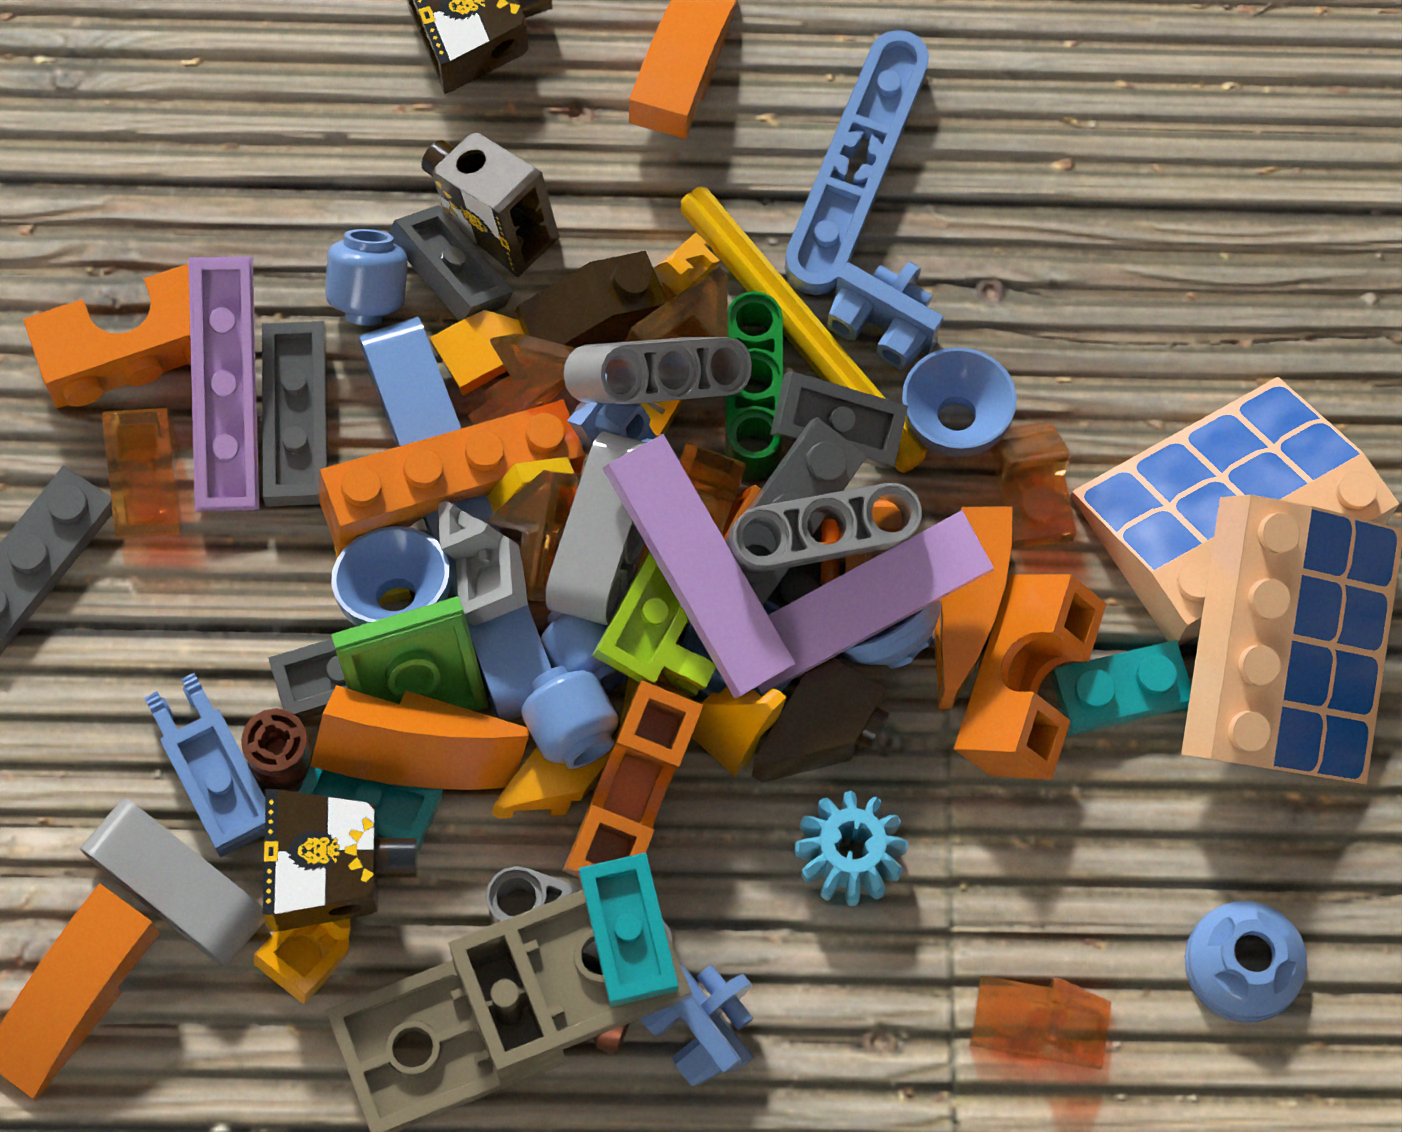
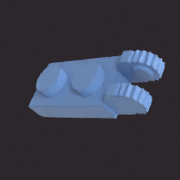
[144,673,266,858]

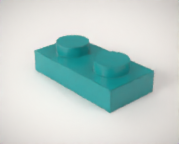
[1051,640,1191,736]
[298,766,444,854]
[579,852,679,1007]

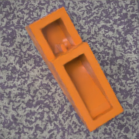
[629,0,738,139]
[934,507,1012,710]
[310,685,530,790]
[0,883,160,1101]

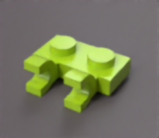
[592,550,716,697]

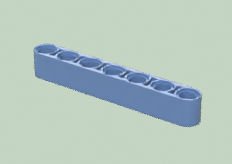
[359,316,551,722]

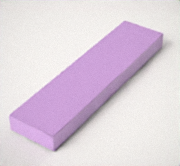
[189,257,259,512]
[602,434,795,699]
[757,510,995,695]

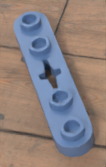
[784,30,929,295]

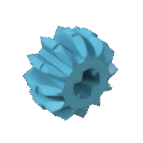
[794,791,908,906]

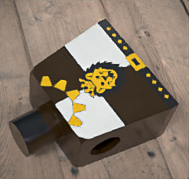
[406,0,553,94]
[421,133,560,277]
[262,789,418,932]

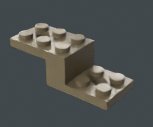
[326,890,692,1132]

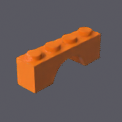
[319,399,585,556]

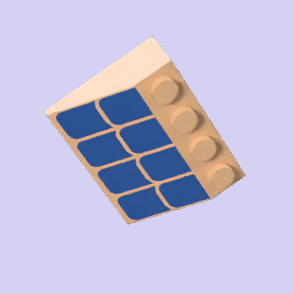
[1070,377,1399,646]
[1181,495,1402,785]

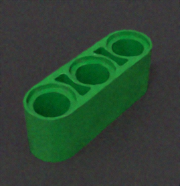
[724,291,783,482]

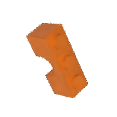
[23,263,191,408]
[954,574,1107,780]
[563,680,703,878]

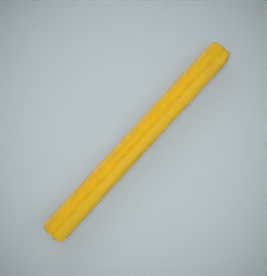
[680,186,927,473]

